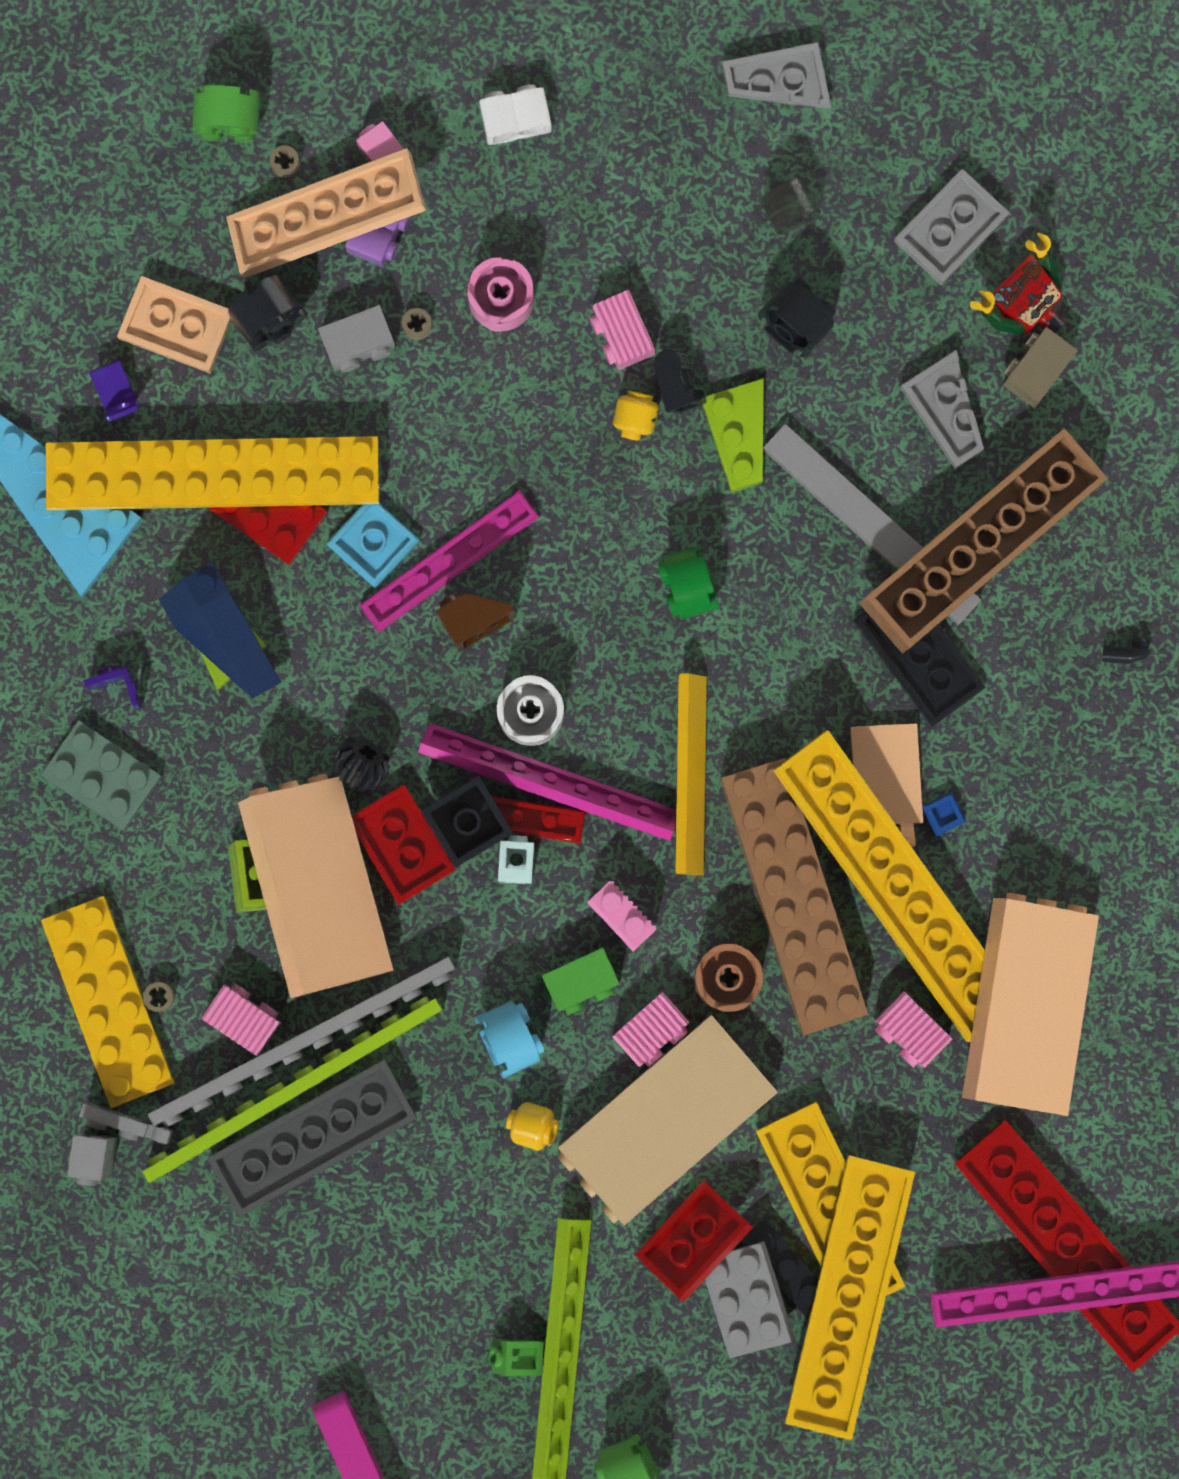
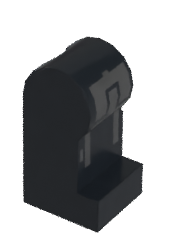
[654,349,707,414]

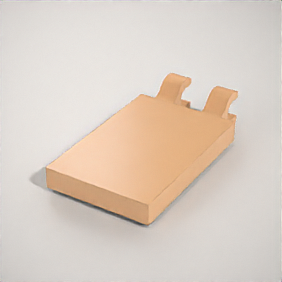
[850,724,923,848]

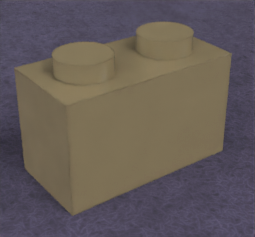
[1003,327,1078,409]

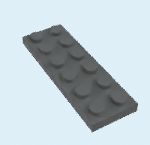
[207,1059,417,1218]

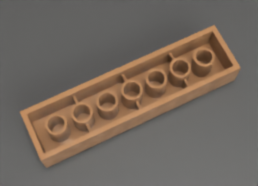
[859,428,1108,654]
[720,758,868,1035]

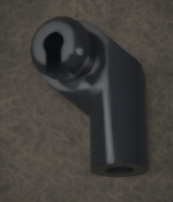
[1102,637,1151,664]

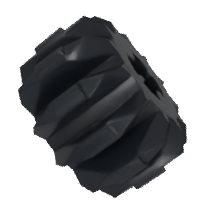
[332,735,391,792]

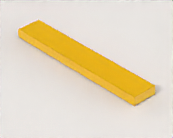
[676,673,707,875]

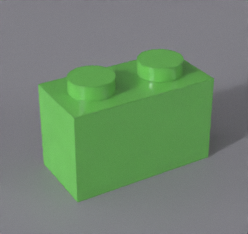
[542,948,619,1016]

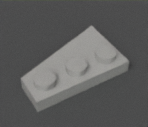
[722,42,831,109]
[900,350,984,469]

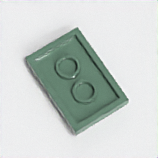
[41,720,162,831]

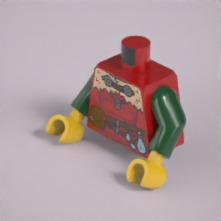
[970,232,1066,335]

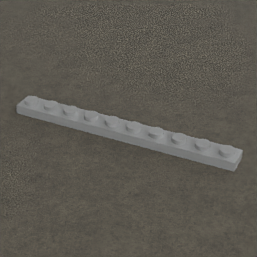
[148,957,456,1128]

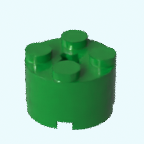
[657,545,720,620]

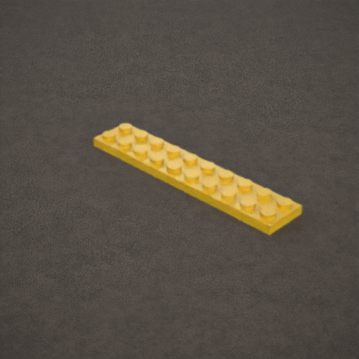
[46,436,380,511]
[773,730,985,1042]

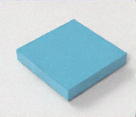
[326,504,420,589]

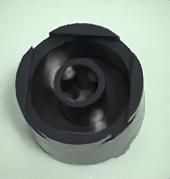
[228,275,308,352]
[758,278,836,357]

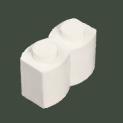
[479,85,552,145]

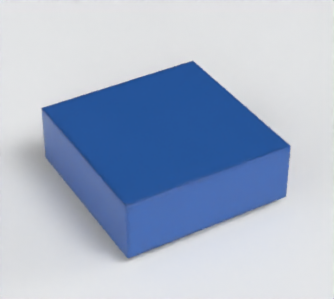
[922,792,967,837]

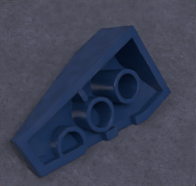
[158,562,282,699]

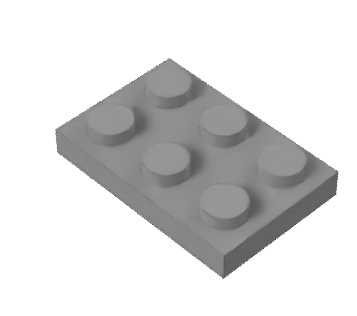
[894,169,1010,285]
[705,1241,795,1359]

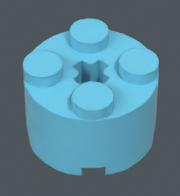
[474,1000,544,1079]

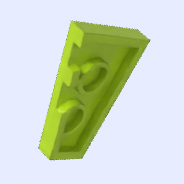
[702,378,764,493]

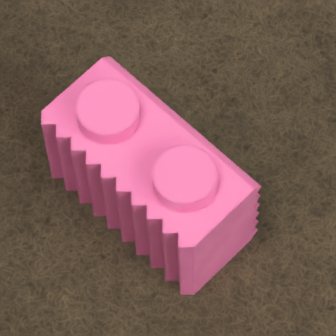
[589,290,655,370]
[588,881,656,951]
[201,983,282,1056]
[874,991,952,1068]
[612,992,689,1068]

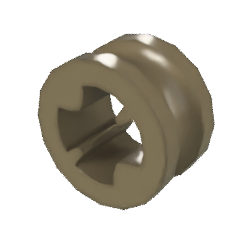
[270,145,300,178]
[402,308,432,340]
[143,982,175,1012]

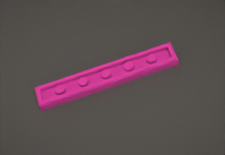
[359,490,539,633]

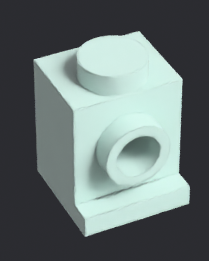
[498,835,534,884]

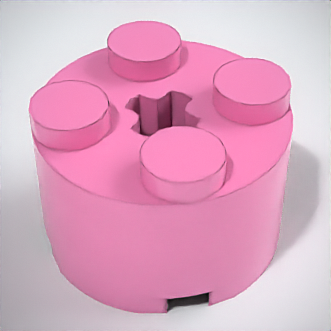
[467,258,534,332]

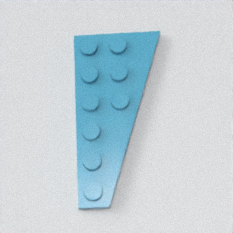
[0,414,142,598]

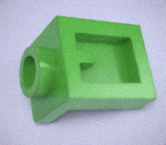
[489,1338,544,1376]

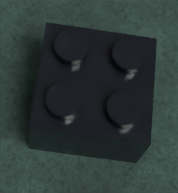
[418,772,513,868]

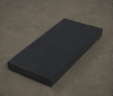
[853,612,986,727]

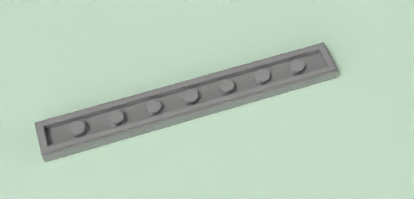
[763,424,981,625]

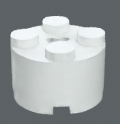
[497,675,564,746]

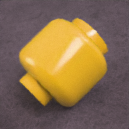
[612,390,659,441]
[506,1102,559,1151]

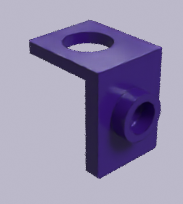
[89,360,139,422]
[83,666,142,710]

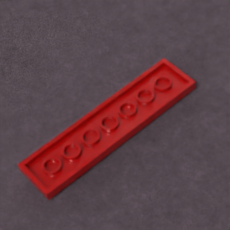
[953,1120,1179,1372]

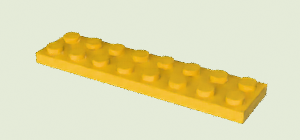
[784,1155,915,1440]

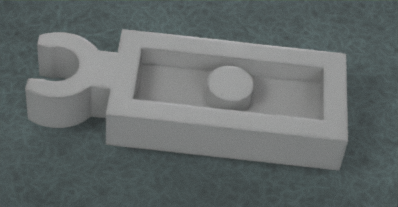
[79,1102,174,1145]

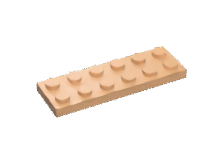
[226,148,426,278]

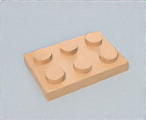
[117,276,232,374]

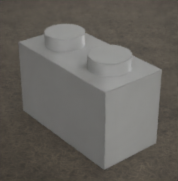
[318,305,395,373]
[67,1133,117,1186]

